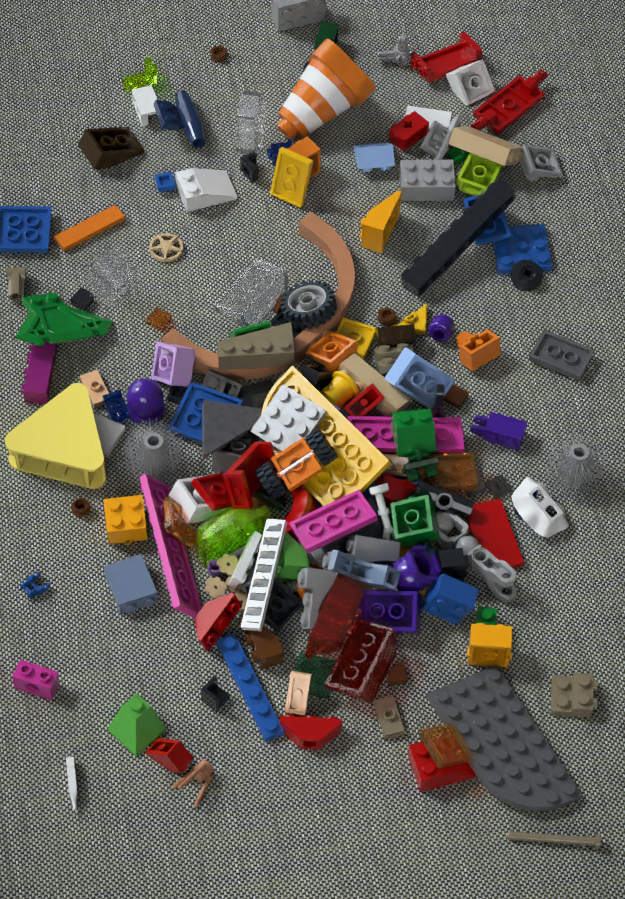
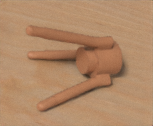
[173,760,214,808]

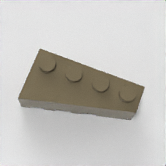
[217,322,294,370]

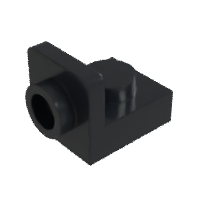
[240,151,259,183]

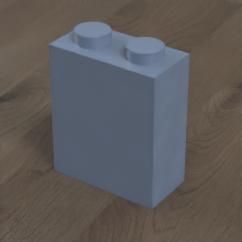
[104,554,158,615]

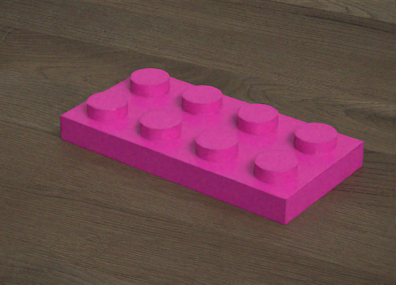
[289,490,378,554]

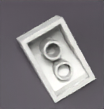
[175,168,238,212]
[168,476,233,524]

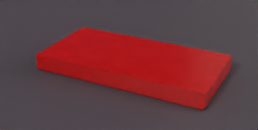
[465,499,524,568]

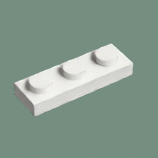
[227,531,262,589]

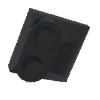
[264,577,304,632]

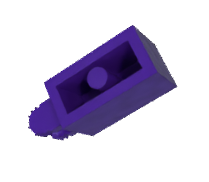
[470,412,527,450]

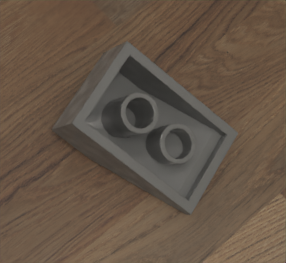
[212,431,265,474]

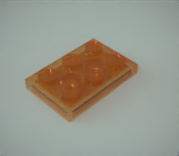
[418,453,478,490]

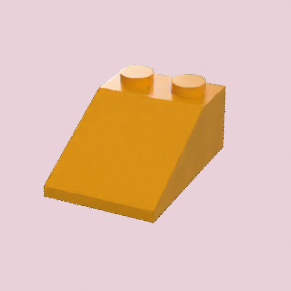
[359,190,402,253]

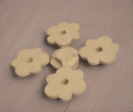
[205,554,248,612]

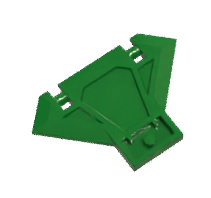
[15,292,113,346]

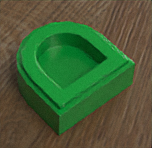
[448,147,469,166]

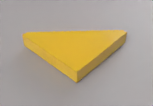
[396,304,427,335]

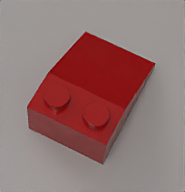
[408,739,477,792]

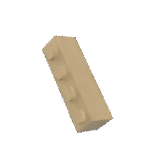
[338,353,411,417]

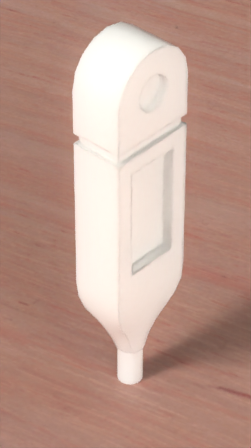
[66,757,78,810]

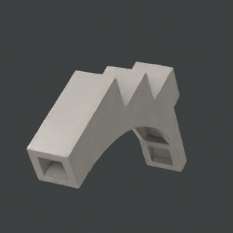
[297,535,400,631]

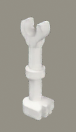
[369,483,395,541]

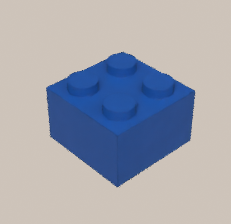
[421,574,478,625]

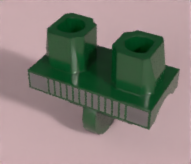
[401,449,439,483]

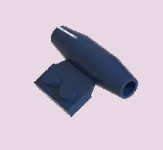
[153,90,205,148]

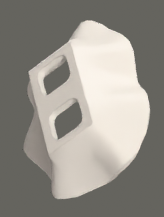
[512,477,569,537]

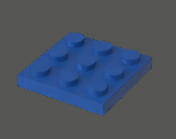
[0,206,52,253]
[492,224,552,274]
[168,382,243,444]

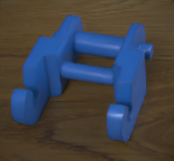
[20,571,51,598]

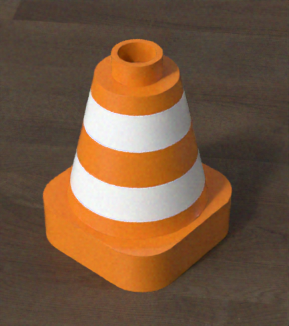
[276,39,376,140]

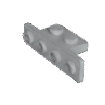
[420,113,463,160]

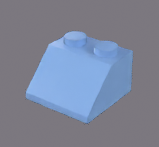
[354,142,395,172]

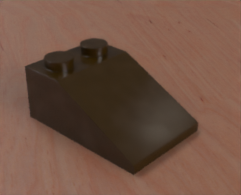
[78,127,144,169]

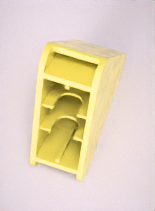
[5,383,107,489]

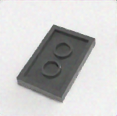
[528,330,595,381]

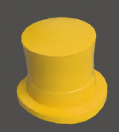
[319,371,359,410]

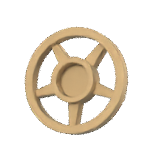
[149,233,183,262]

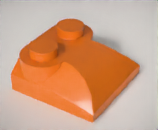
[305,331,358,373]

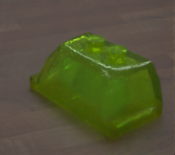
[195,505,270,568]

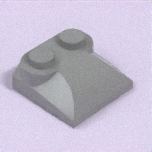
[520,144,563,181]

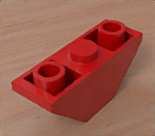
[194,593,242,652]
[280,715,342,750]

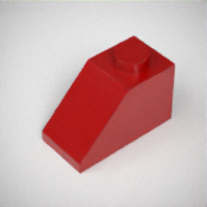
[343,383,385,416]
[145,738,194,773]

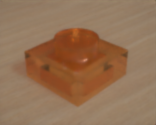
[146,307,172,332]

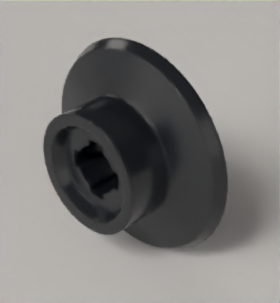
[510,260,543,291]

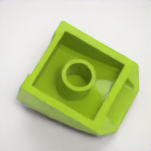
[456,153,503,196]

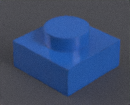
[154,172,176,193]

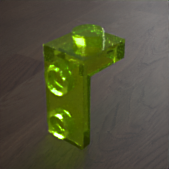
[122,57,158,91]

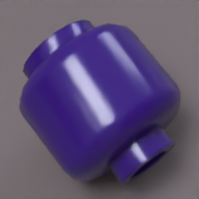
[429,314,455,342]

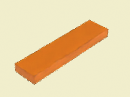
[54,205,125,252]

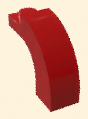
[283,485,317,542]

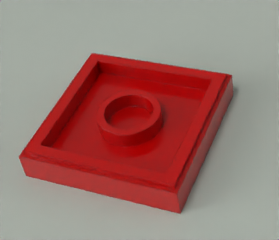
[191,472,232,511]

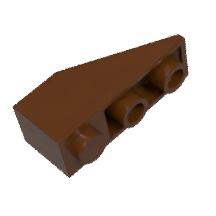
[239,609,284,670]

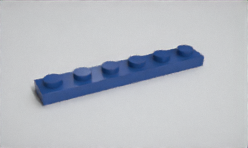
[216,633,284,742]

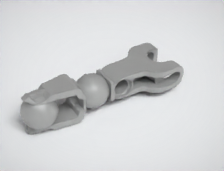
[435,509,517,603]

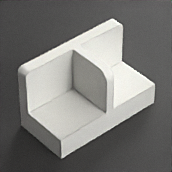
[132,85,157,126]

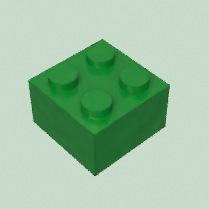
[391,495,439,547]

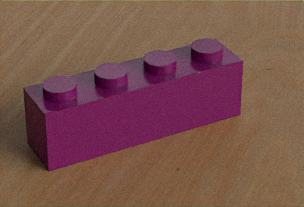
[21,342,58,404]

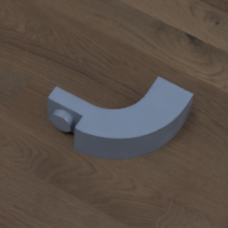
[328,550,401,591]

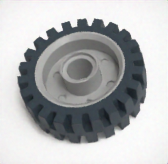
[280,280,337,330]

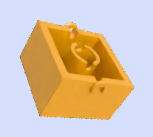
[104,495,148,545]
[467,623,512,668]

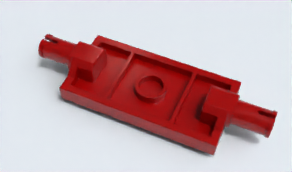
[470,69,548,135]

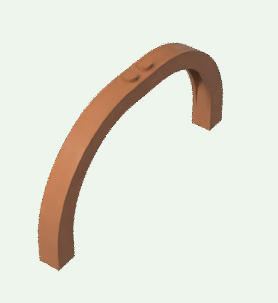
[160,212,355,381]

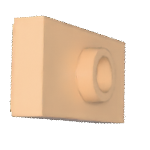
[80,370,112,408]

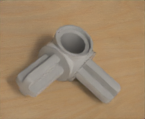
[377,34,411,66]

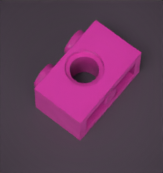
[12,660,60,700]

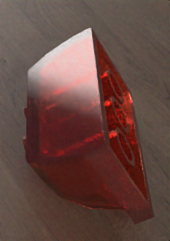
[304,573,364,660]
[324,619,397,703]

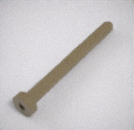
[507,831,601,849]

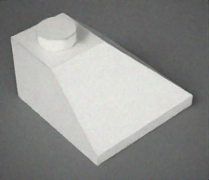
[446,60,496,106]

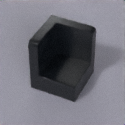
[201,676,230,713]

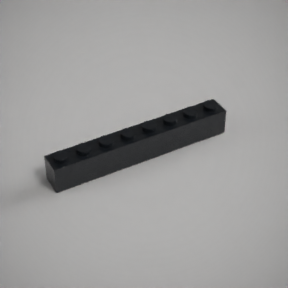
[401,178,516,298]

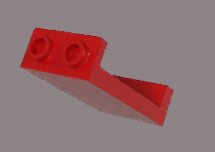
[410,32,482,83]
[223,442,278,509]

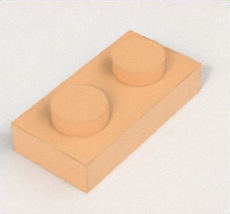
[285,671,312,716]

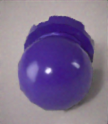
[126,378,165,425]
[392,545,441,592]

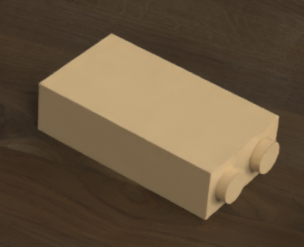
[449,126,523,166]

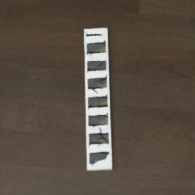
[241,519,287,632]

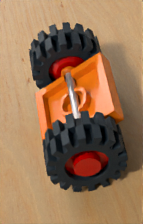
[255,428,338,499]

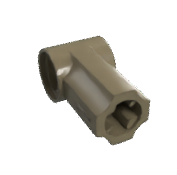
[7,267,27,302]

